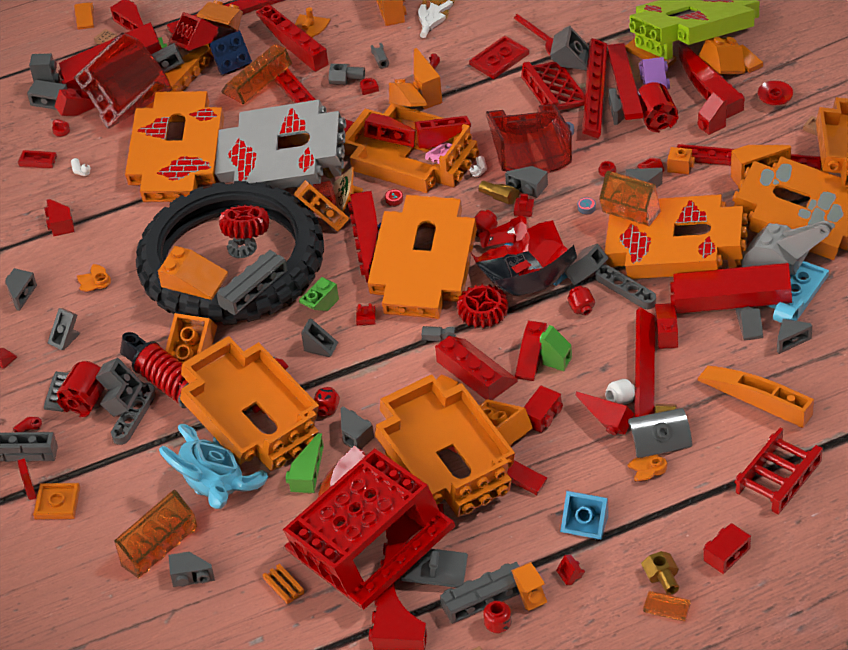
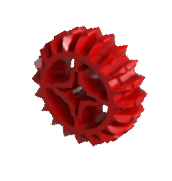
[219,205,270,240]
[457,283,509,329]

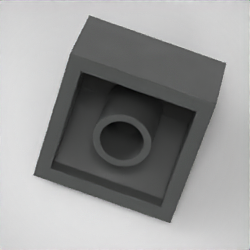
[550,26,589,70]

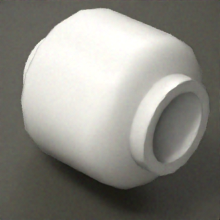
[605,379,635,405]

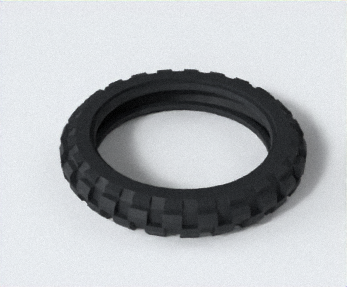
[136,181,324,325]

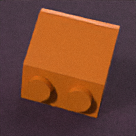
[699,37,746,74]

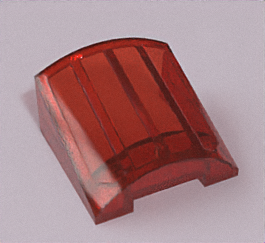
[74,33,173,129]
[486,104,572,173]

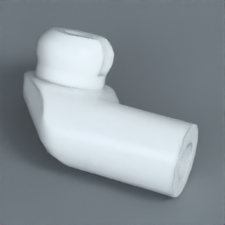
[470,156,487,177]

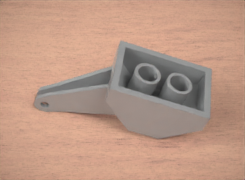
[740,220,833,275]

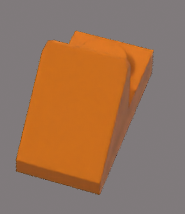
[74,2,94,30]
[511,562,547,611]

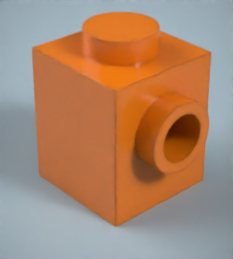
[667,147,695,175]

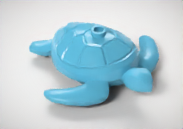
[159,424,268,509]

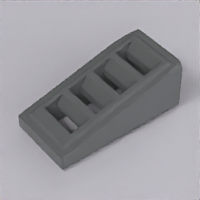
[44,371,69,412]

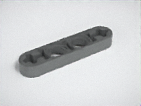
[595,265,656,309]
[111,383,156,445]

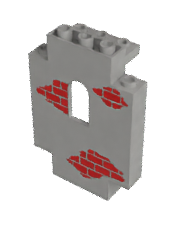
[215,100,346,189]

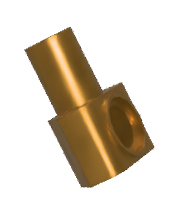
[478,180,520,205]
[641,551,680,595]

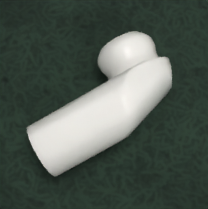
[71,158,91,176]

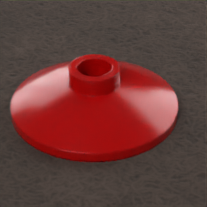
[758,80,793,105]

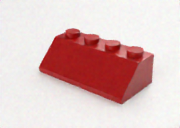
[169,12,218,51]
[435,336,518,400]

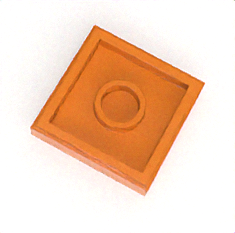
[33,483,81,519]

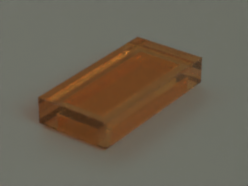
[643,591,691,622]

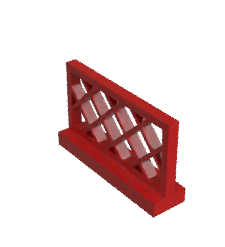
[521,62,585,117]

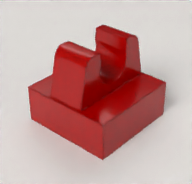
[514,194,534,217]
[356,303,376,325]
[556,555,585,585]

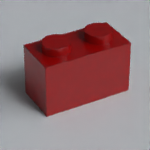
[524,385,563,433]
[703,523,751,574]

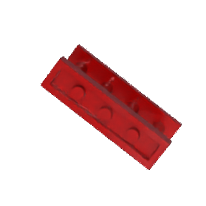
[735,427,823,515]

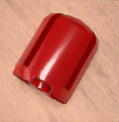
[638,82,679,133]
[56,361,105,417]

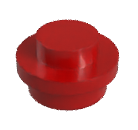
[598,161,616,177]

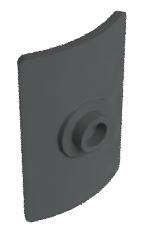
[628,408,692,458]
[400,549,468,588]

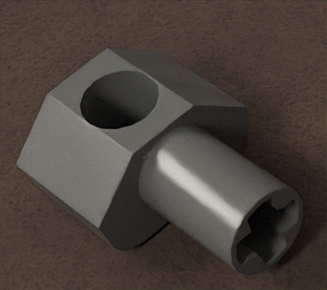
[329,64,365,85]

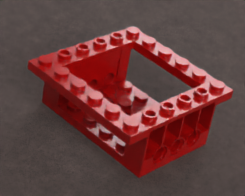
[283,448,456,610]

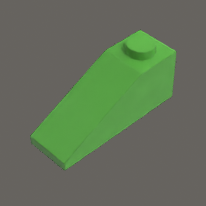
[286,433,324,493]

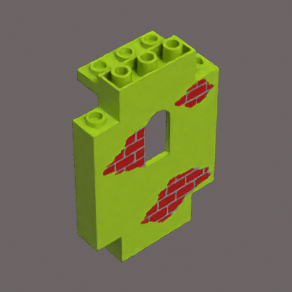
[629,0,760,60]

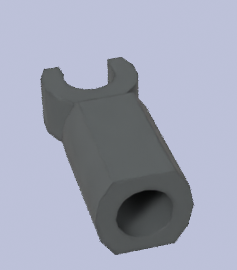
[371,43,389,69]
[421,326,456,341]

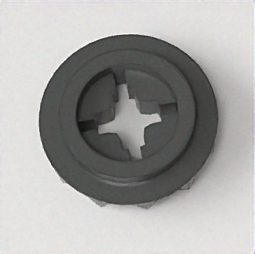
[227,238,257,258]

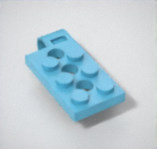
[766,261,829,323]

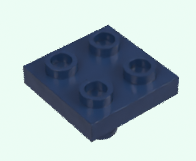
[209,30,252,75]

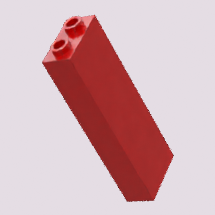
[58,22,162,90]
[670,263,792,314]

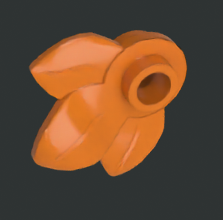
[77,264,111,292]
[627,454,668,481]

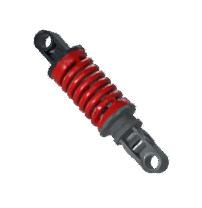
[120,332,189,408]

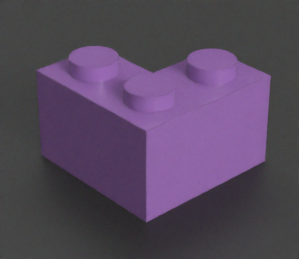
[639,57,670,90]

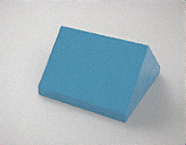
[560,491,608,539]

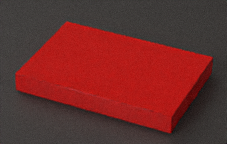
[469,36,529,79]

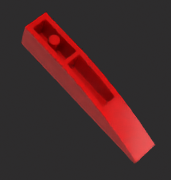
[256,4,329,72]
[679,42,745,118]
[348,191,378,283]

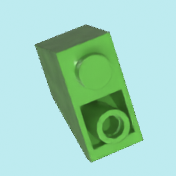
[299,277,339,311]
[540,325,572,371]

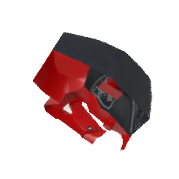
[471,216,577,296]

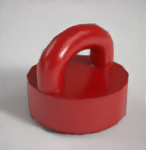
[52,119,70,137]

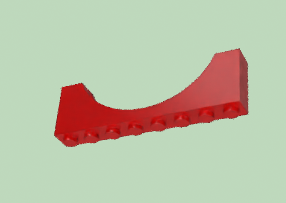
[369,504,445,650]

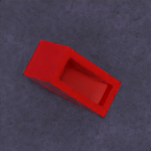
[697,91,727,135]

